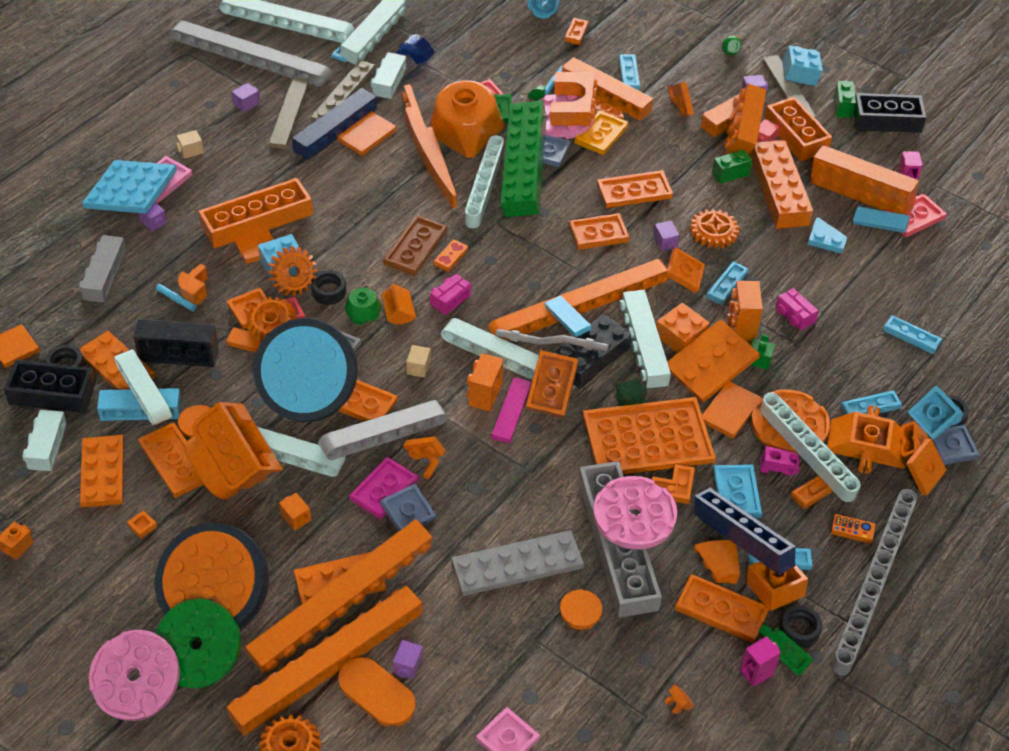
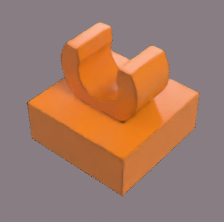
[665,685,695,714]

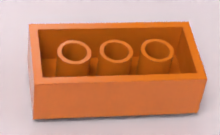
[724,83,766,155]
[764,96,832,161]

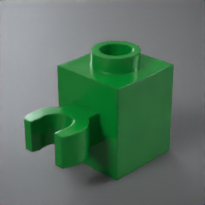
[751,334,775,370]

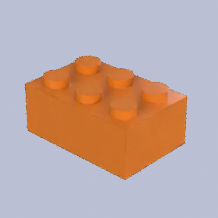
[726,281,763,345]
[526,350,578,419]

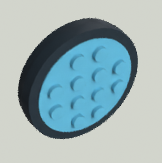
[253,318,358,422]

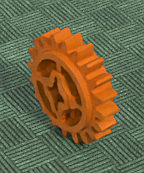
[690,209,739,249]

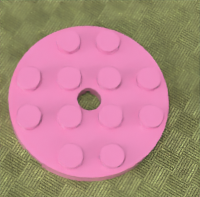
[538,95,594,139]
[593,476,677,549]
[89,630,180,721]

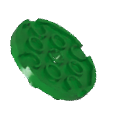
[155,599,241,689]

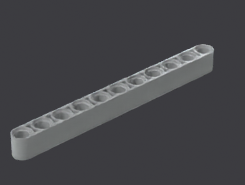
[170,20,332,87]
[831,489,917,676]

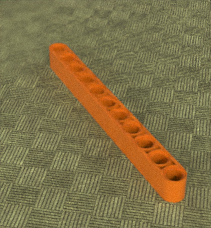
[488,259,669,341]

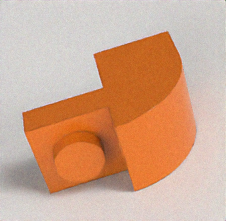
[178,263,208,306]

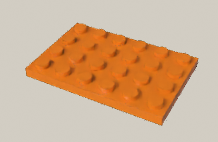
[582,397,716,474]

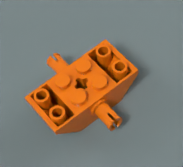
[827,406,906,474]

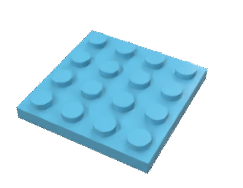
[82,160,177,214]

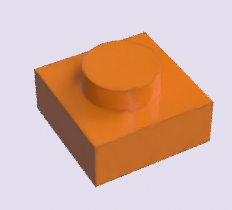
[127,510,157,539]

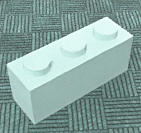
[370,52,407,99]
[23,410,67,471]

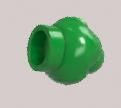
[722,35,742,56]

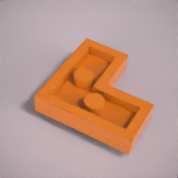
[652,464,695,504]

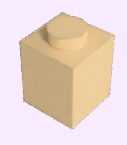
[175,130,204,159]
[406,345,431,377]

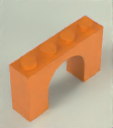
[550,72,598,126]

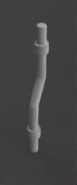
[496,329,609,352]

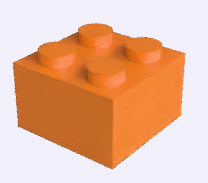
[656,302,710,353]
[466,353,504,412]
[746,561,808,611]

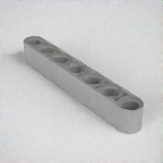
[318,400,448,460]

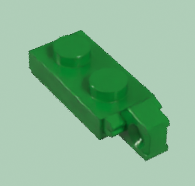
[759,625,814,676]

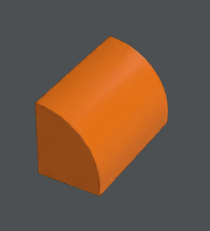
[381,283,416,324]

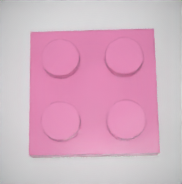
[476,707,540,751]

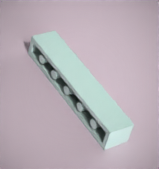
[340,0,406,65]
[619,290,671,388]

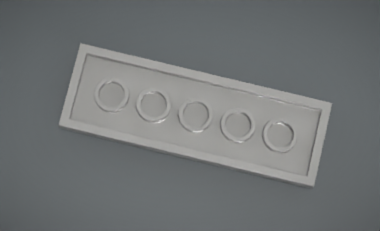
[451,530,584,596]

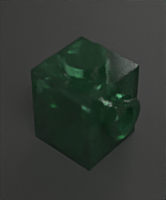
[615,379,647,406]

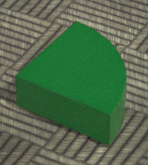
[528,86,545,101]

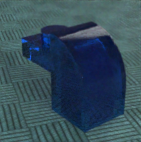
[395,34,435,65]

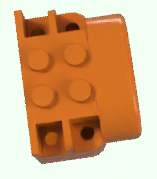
[185,402,283,500]

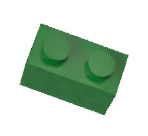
[834,81,856,118]
[712,150,752,184]

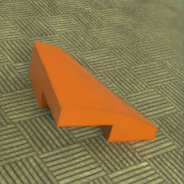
[694,540,740,584]

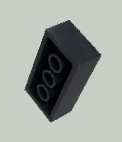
[853,93,926,133]
[553,314,631,389]
[133,319,219,367]
[4,360,96,413]

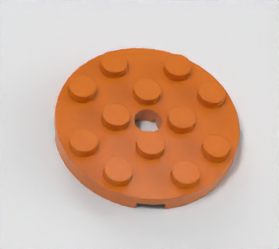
[751,389,830,456]

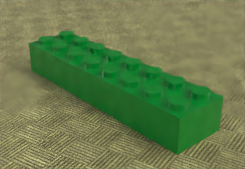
[501,100,547,217]

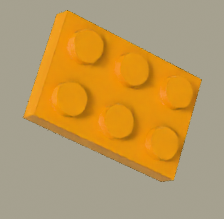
[574,110,629,156]

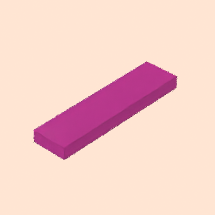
[491,377,532,444]

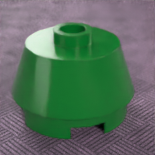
[344,288,382,325]

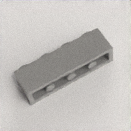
[79,235,126,303]

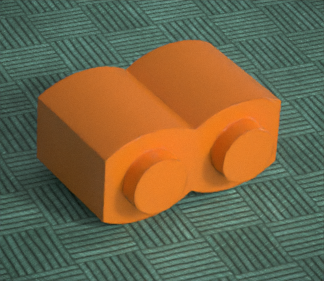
[900,421,929,461]

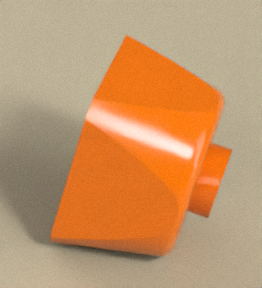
[429,80,504,158]

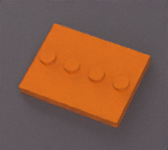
[667,319,760,403]

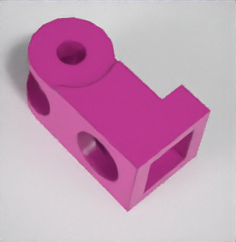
[760,446,799,475]

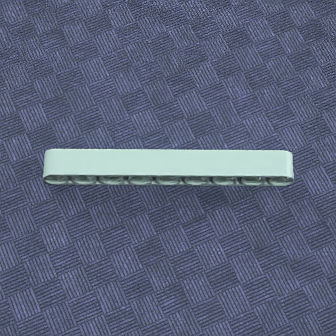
[219,0,354,43]

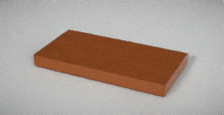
[383,215,448,276]

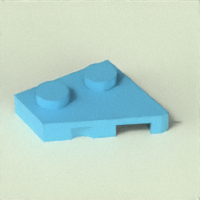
[808,217,847,254]

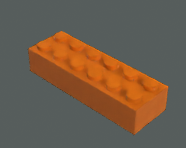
[750,140,813,229]
[810,145,919,215]
[198,178,313,249]

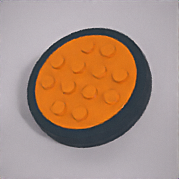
[155,523,269,630]

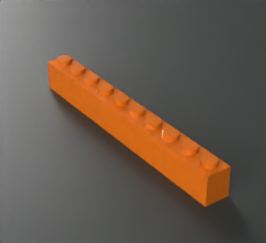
[245,519,432,673]
[227,585,422,736]

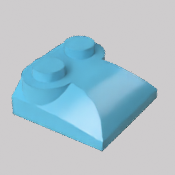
[908,385,964,440]

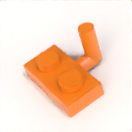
[403,436,446,479]

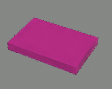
[349,457,419,520]

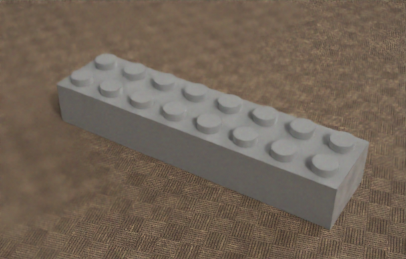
[578,461,662,618]

